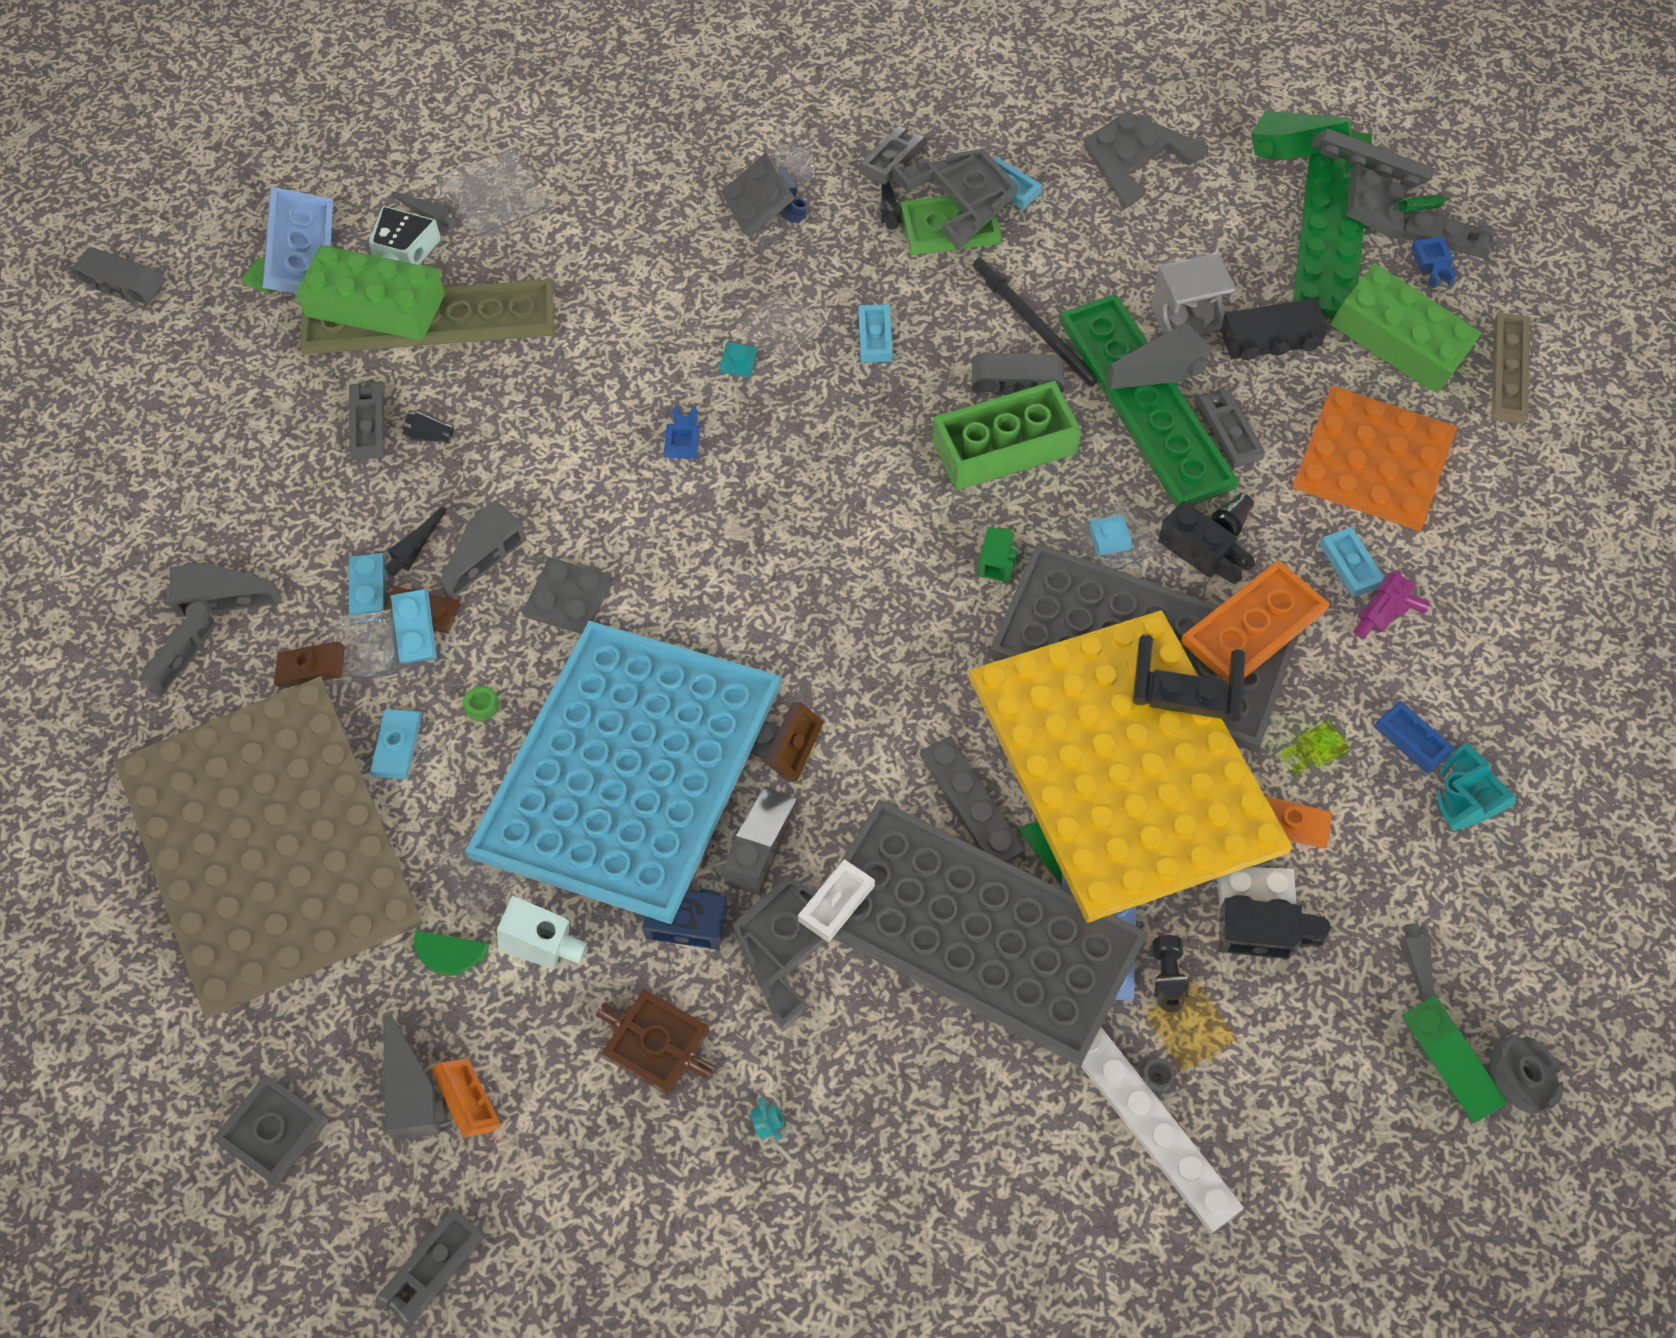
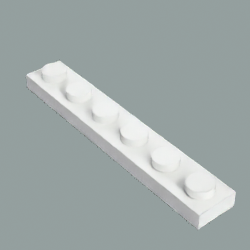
[1081,1027,1244,1234]

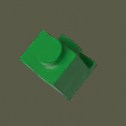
[977,527,1018,583]

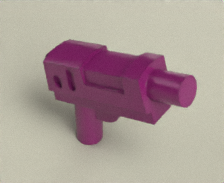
[1353,570,1430,639]

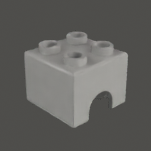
[1151,253,1236,335]

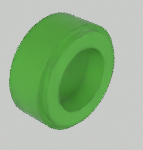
[463,686,499,721]

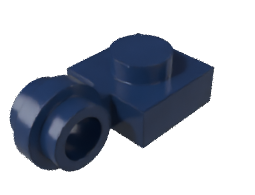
[778,167,809,223]

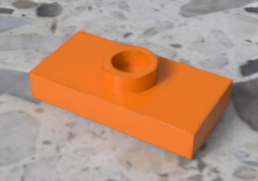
[1265,796,1333,849]
[431,1058,501,1138]

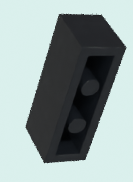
[1220,298,1328,360]

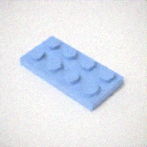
[262,187,333,294]

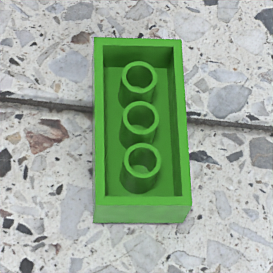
[296,245,445,341]
[1330,263,1482,393]
[932,381,1081,491]

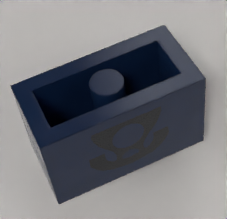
[642,889,728,950]

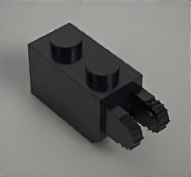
[1158,500,1255,585]
[1219,895,1332,959]

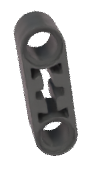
[70,247,164,307]
[972,353,1065,395]

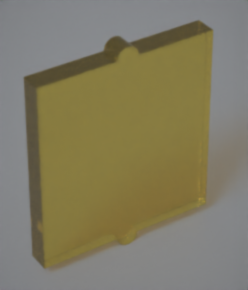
[1145,984,1237,1071]

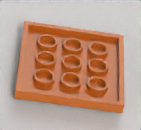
[1292,386,1457,531]

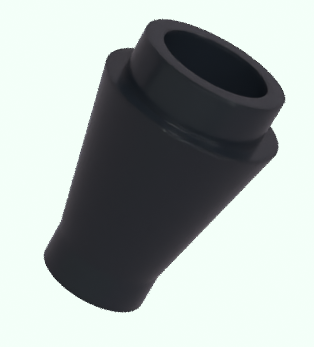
[403,409,454,444]
[1212,493,1254,536]

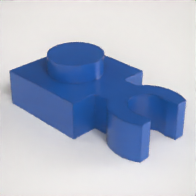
[1411,236,1456,288]
[664,406,700,459]

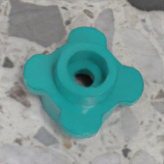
[751,1098,784,1140]

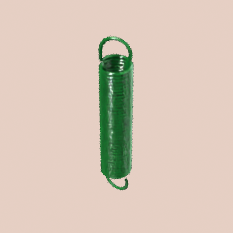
[1394,194,1449,212]

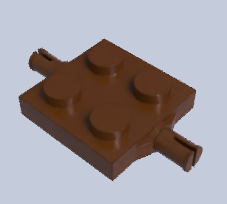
[596,989,716,1096]

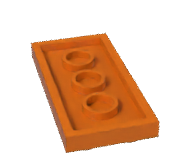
[1181,560,1330,684]

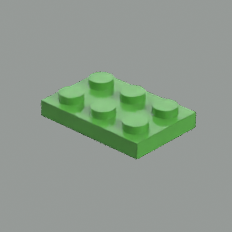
[900,196,1001,255]

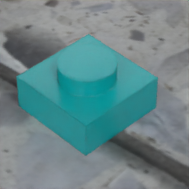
[719,342,758,377]

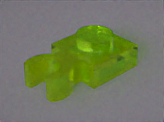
[1281,720,1350,774]

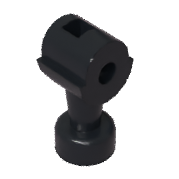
[1152,935,1190,1012]

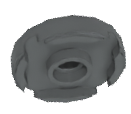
[1490,1035,1564,1114]

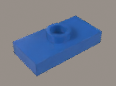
[1374,701,1455,775]

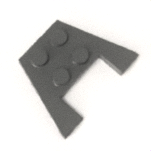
[1084,111,1209,209]
[892,148,1018,250]
[732,876,867,1032]

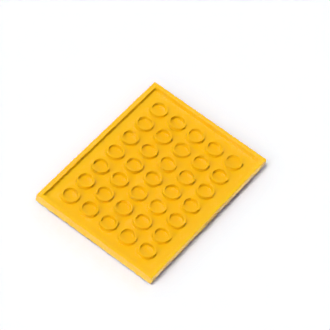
[968,610,1293,923]

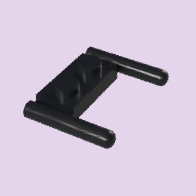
[1132,634,1245,721]

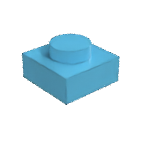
[1089,515,1132,556]

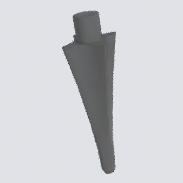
[392,191,457,230]
[1399,923,1434,1002]

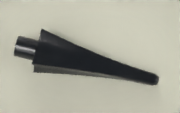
[880,181,901,230]
[385,507,446,576]

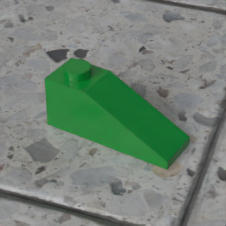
[1251,111,1353,160]
[1401,995,1508,1123]

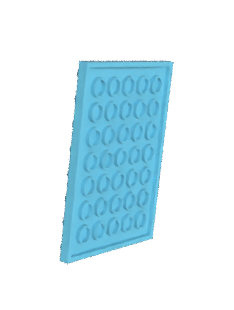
[465,621,782,924]

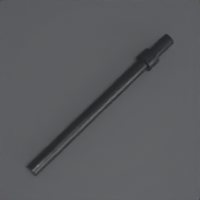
[972,258,1098,387]

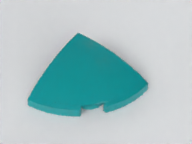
[1437,742,1516,831]

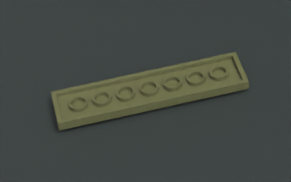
[300,279,555,355]

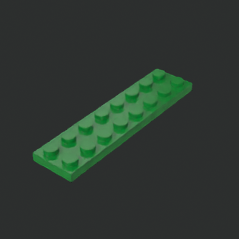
[1292,131,1372,317]
[1059,294,1239,507]

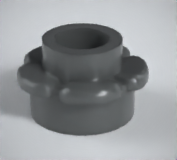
[1138,1058,1177,1097]

